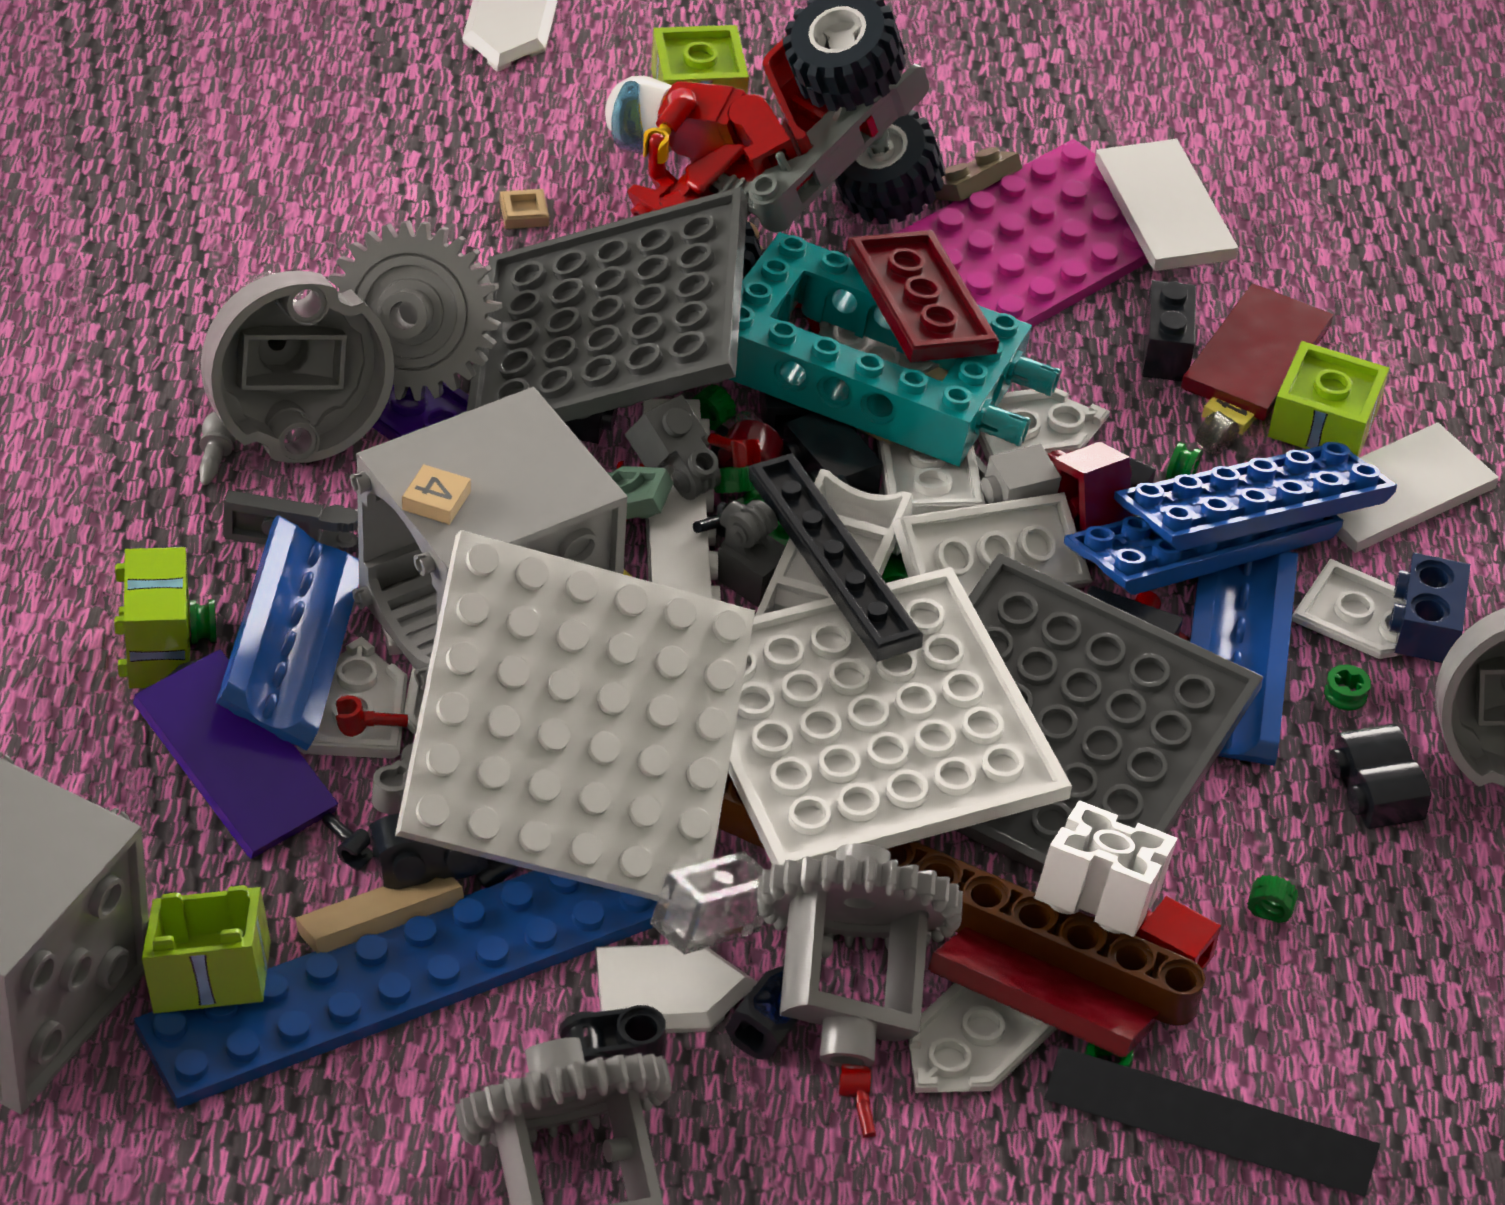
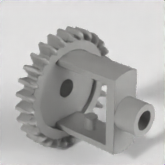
[327,220,503,401]
[757,843,963,1067]
[455,1037,672,1205]

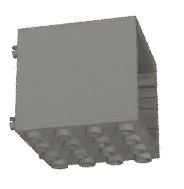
[350,387,627,690]
[0,752,149,1115]

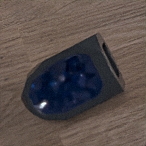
[725,966,799,1060]

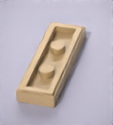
[295,877,464,953]

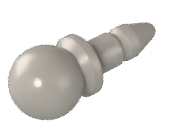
[199,411,237,486]

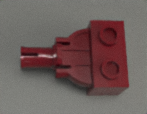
[1024,442,1133,560]

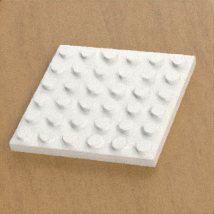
[395,530,755,911]
[728,567,1072,866]

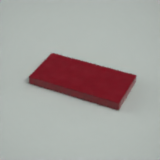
[846,230,1000,363]
[1181,283,1334,421]
[928,927,1159,1057]

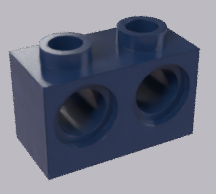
[1389,552,1471,663]

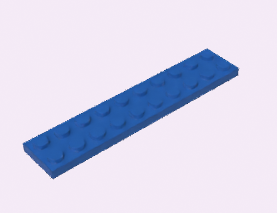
[134,870,671,1109]

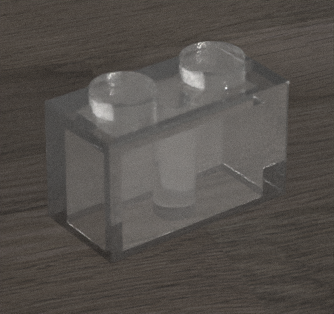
[650,851,765,955]

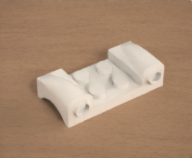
[755,469,912,616]

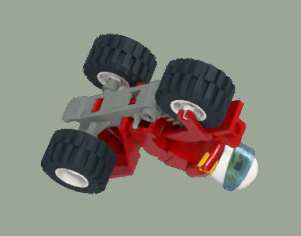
[605,0,945,280]

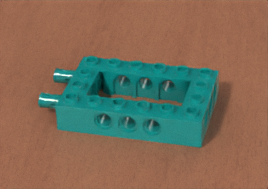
[729,232,1061,467]

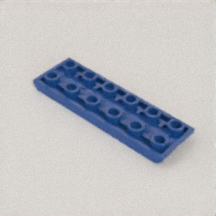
[1114,442,1397,551]
[216,515,359,751]
[1064,515,1344,595]
[1189,551,1298,766]

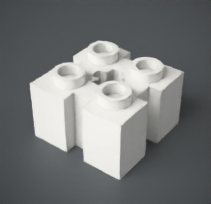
[1034,801,1177,937]

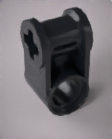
[559,1005,666,1062]

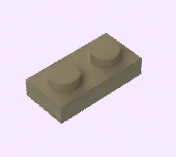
[934,147,1023,201]

